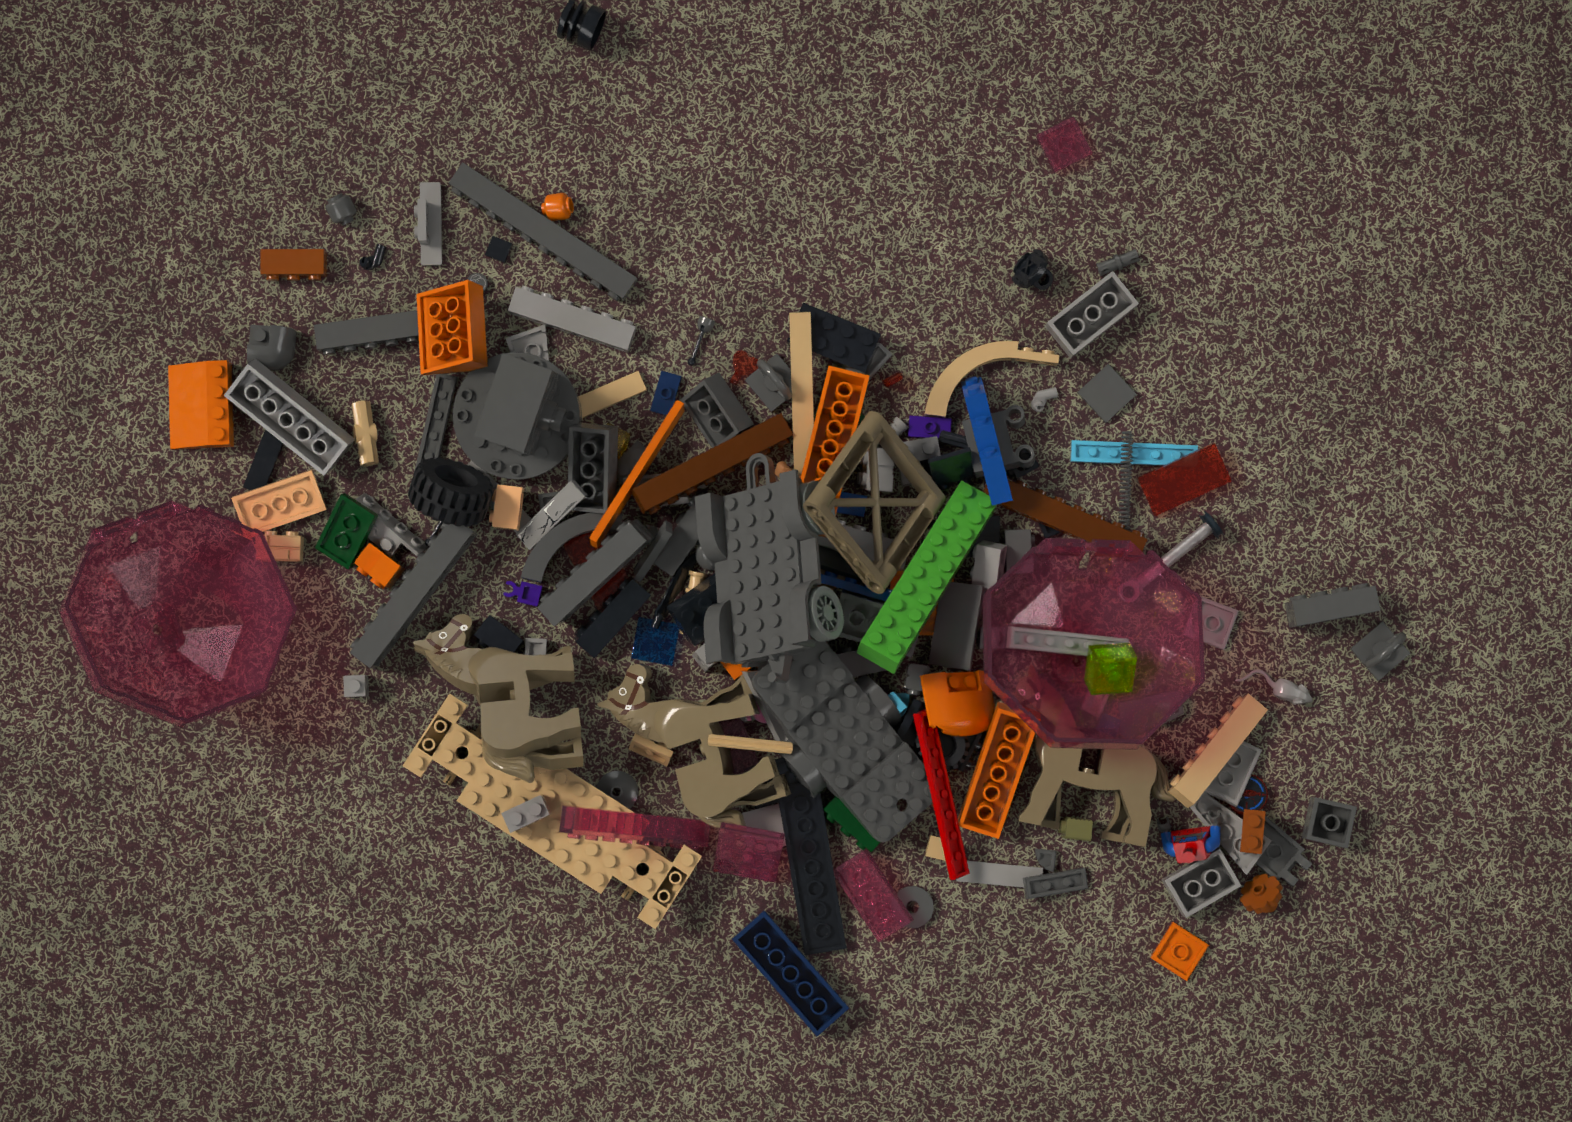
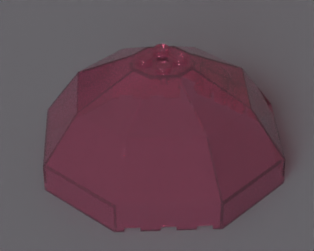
[58,500,297,728]
[982,538,1205,750]

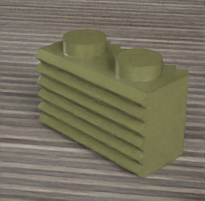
[1058,816,1093,841]

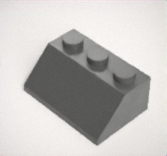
[680,372,754,448]

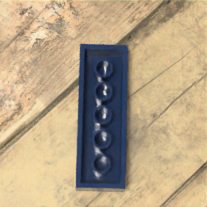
[732,910,849,1036]

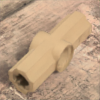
[352,400,379,466]

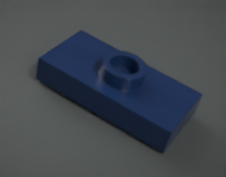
[650,371,682,416]

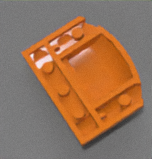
[920,670,995,737]

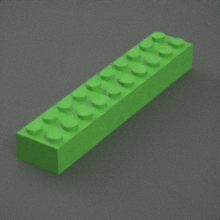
[857,480,997,674]

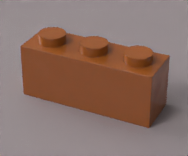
[260,249,327,281]

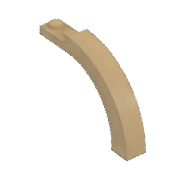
[924,341,1059,418]

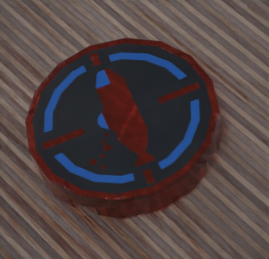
[1227,774,1268,815]

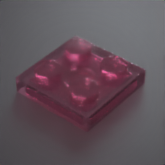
[1036,116,1092,173]

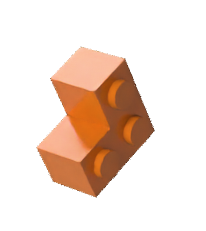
[354,543,405,589]

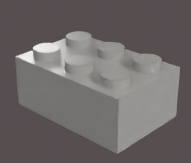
[1161,848,1241,918]

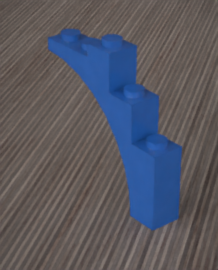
[961,376,1013,505]

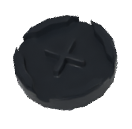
[1012,249,1053,290]

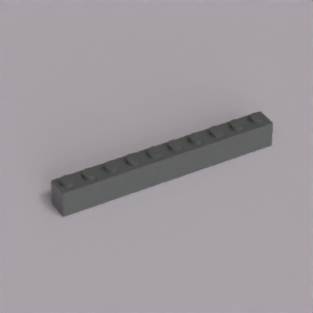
[449,162,638,302]

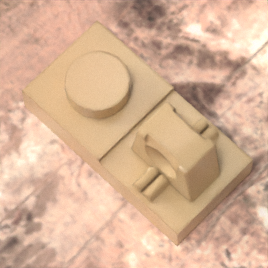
[629,733,673,767]

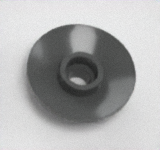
[596,771,638,809]

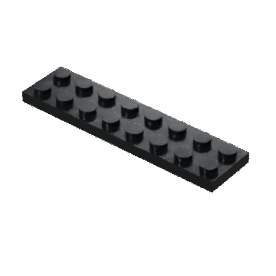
[778,783,847,956]

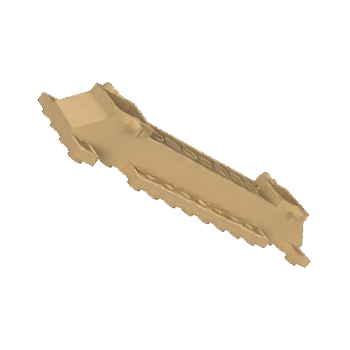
[403,694,702,929]

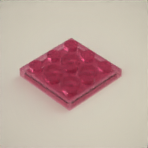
[713,822,785,883]

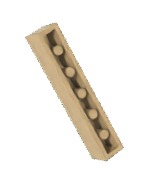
[1168,693,1268,808]

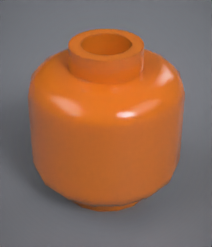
[541,193,574,221]

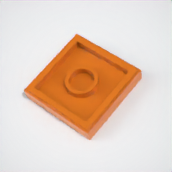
[1150,922,1209,981]

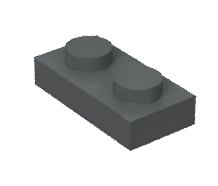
[617,440,646,484]

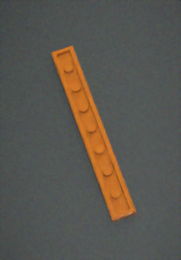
[589,400,685,549]

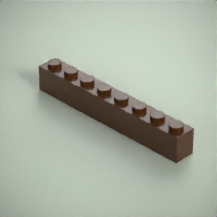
[631,413,793,515]
[983,476,1148,564]

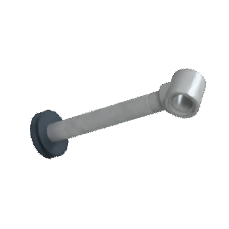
[1117,511,1224,602]

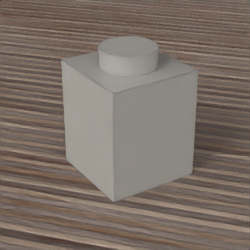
[343,675,369,698]

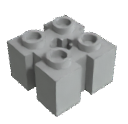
[857,447,894,492]

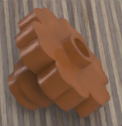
[1240,874,1283,914]

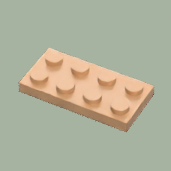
[231,469,327,537]

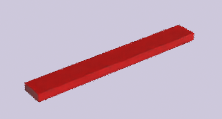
[913,709,970,880]

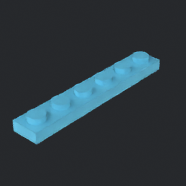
[1070,440,1198,467]

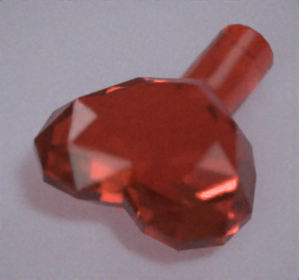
[729,350,758,385]

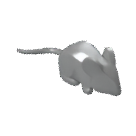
[1235,669,1313,705]

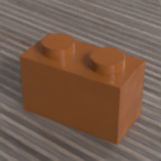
[1240,809,1266,854]

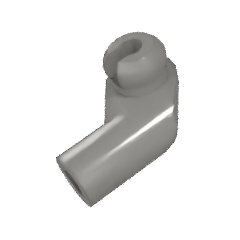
[1031,387,1058,412]

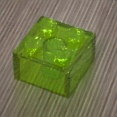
[1084,642,1137,695]

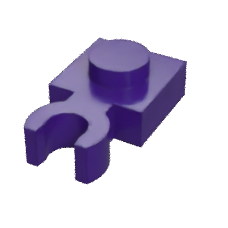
[503,581,543,607]

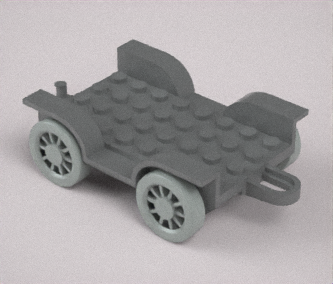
[695,453,844,684]

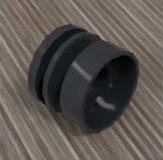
[557,0,607,51]

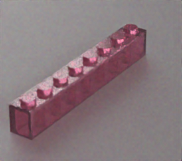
[559,805,710,850]

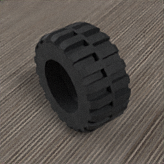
[408,457,494,527]

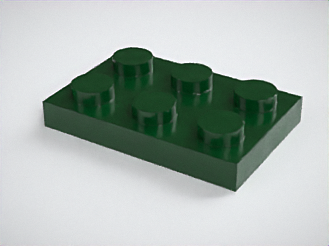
[315,493,378,570]

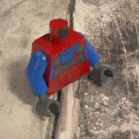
[1157,810,1224,863]

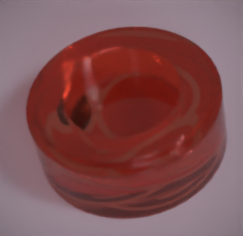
[882,371,903,387]

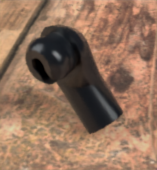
[359,244,387,270]

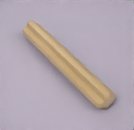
[708,734,793,754]

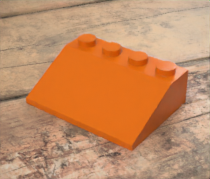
[416,280,488,375]
[168,360,234,449]

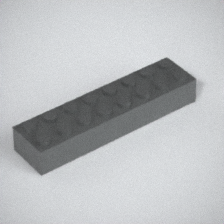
[350,523,478,670]

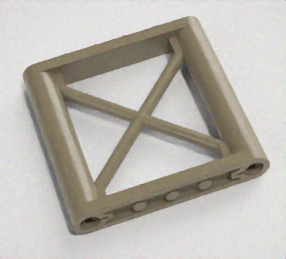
[803,411,946,594]

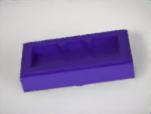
[908,415,951,439]

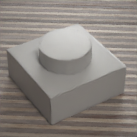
[525,638,547,655]

